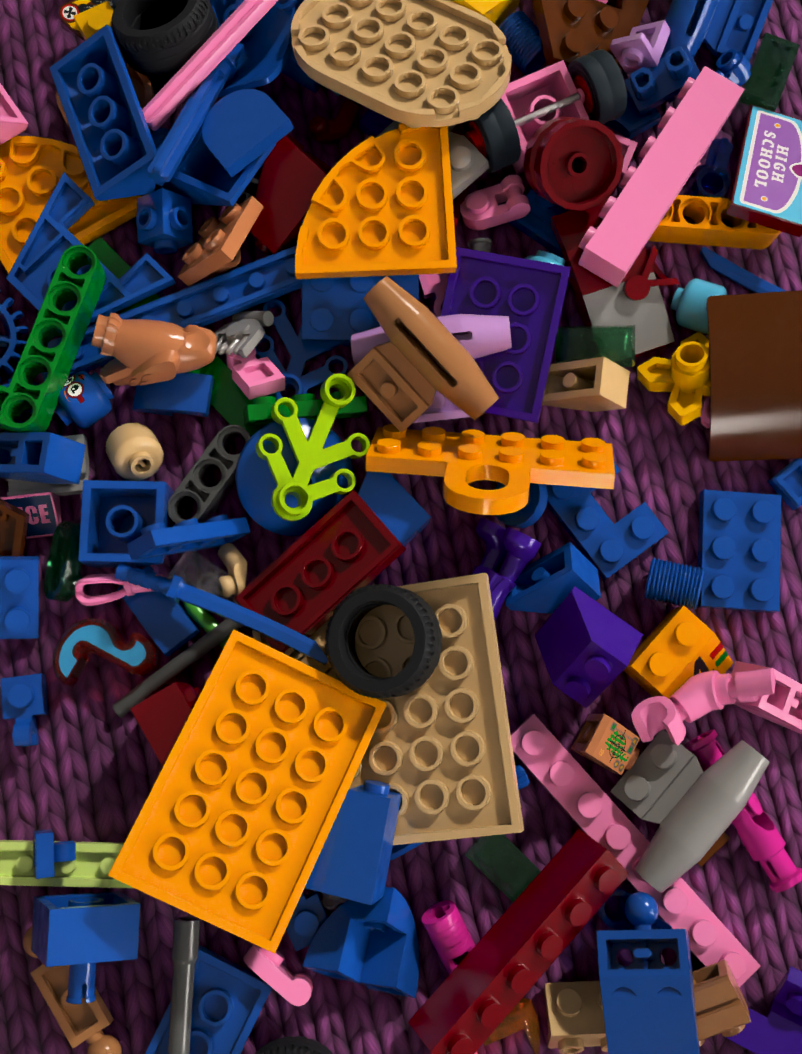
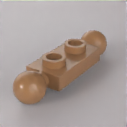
[23,925,122,1054]

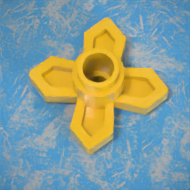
[637,332,710,426]

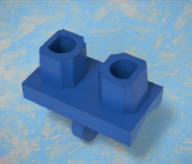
[624,44,700,116]

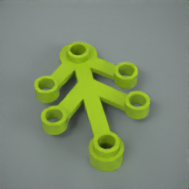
[255,373,370,521]

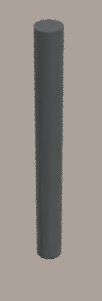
[112,619,243,718]

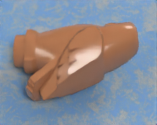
[91,313,217,386]

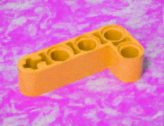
[648,195,781,249]

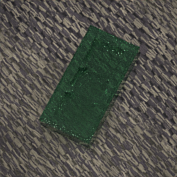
[738,32,800,111]
[555,325,635,367]
[464,834,541,902]

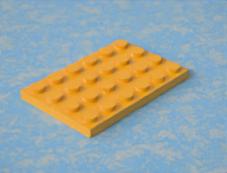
[108,629,387,954]

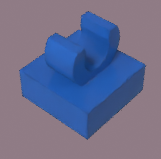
[33,829,76,879]

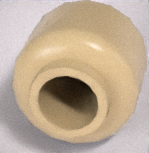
[106,422,164,481]

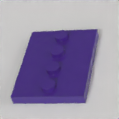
[441,247,571,424]

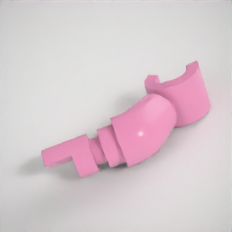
[631,668,775,746]

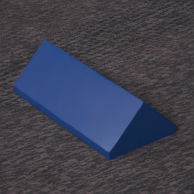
[49,24,157,201]

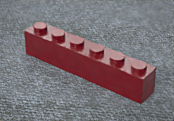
[408,829,629,1054]

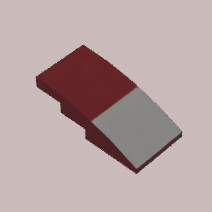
[550,194,675,364]

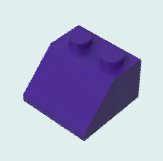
[535,586,643,708]

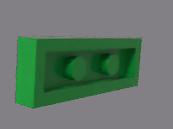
[243,391,367,426]

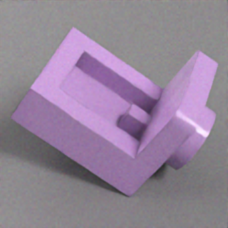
[610,20,671,73]

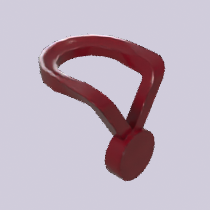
[623,244,681,301]

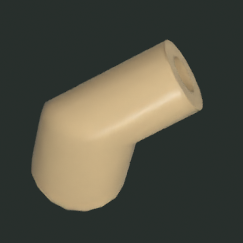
[217,543,248,598]

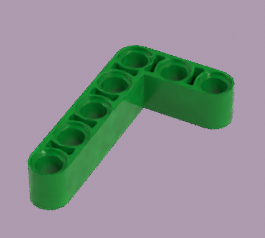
[0,245,106,433]

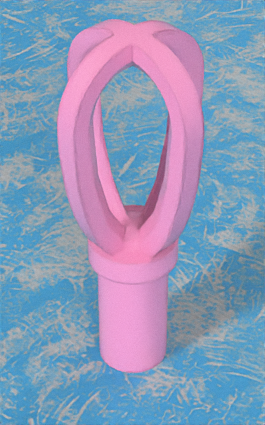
[75,574,164,606]

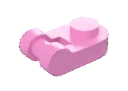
[460,175,531,230]
[243,944,313,1006]

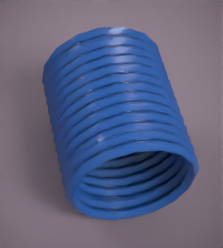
[498,11,546,75]
[644,557,705,610]

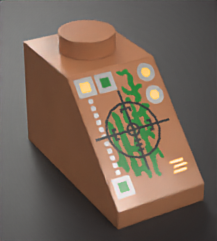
[571,714,640,775]

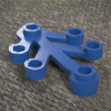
[255,299,351,401]

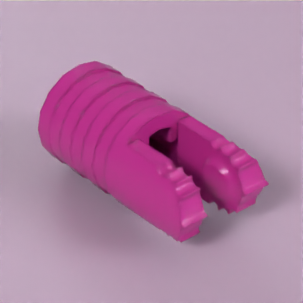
[421,900,476,975]

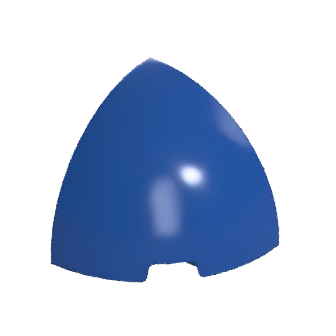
[302,887,419,998]

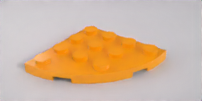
[295,123,457,279]
[0,136,141,274]

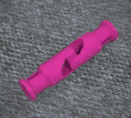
[684,729,802,893]

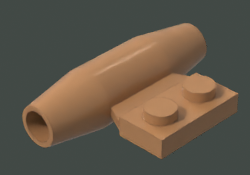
[347,276,499,433]

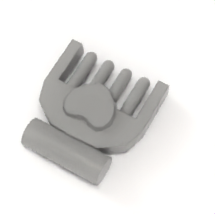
[215,311,274,358]

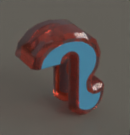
[52,618,160,686]

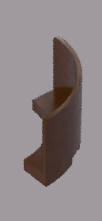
[706,290,802,462]

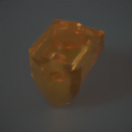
[484,998,540,1054]

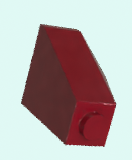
[250,134,332,256]

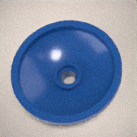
[235,417,353,536]

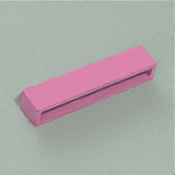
[578,66,745,288]

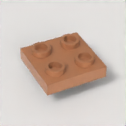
[177,196,264,287]

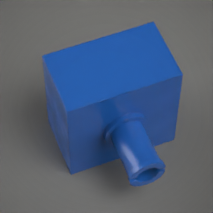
[31,891,140,1004]

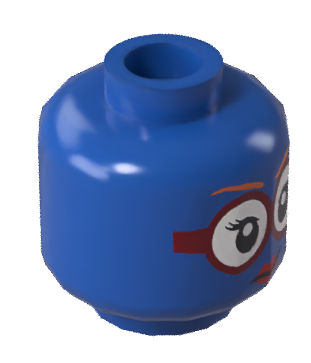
[55,371,114,429]

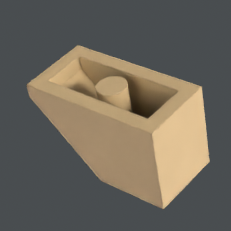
[542,357,630,412]

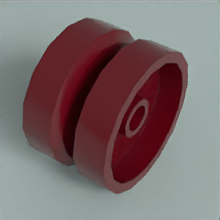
[523,116,624,211]

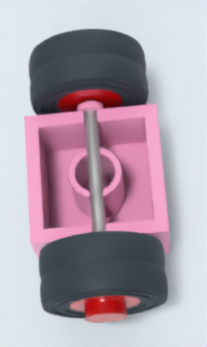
[463,49,627,174]

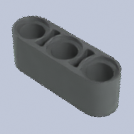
[167,425,252,523]

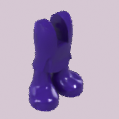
[472,518,541,622]

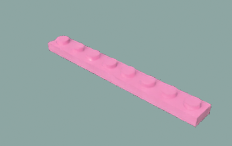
[511,714,761,988]

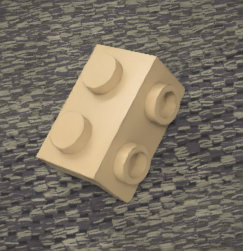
[543,980,608,1054]

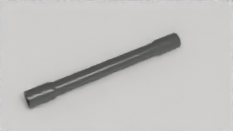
[167,917,200,1054]

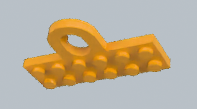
[366,424,615,515]

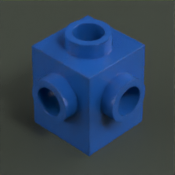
[136,188,193,255]

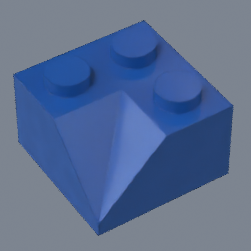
[78,480,174,568]

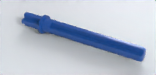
[147,43,244,186]

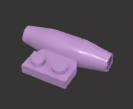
[351,314,512,423]

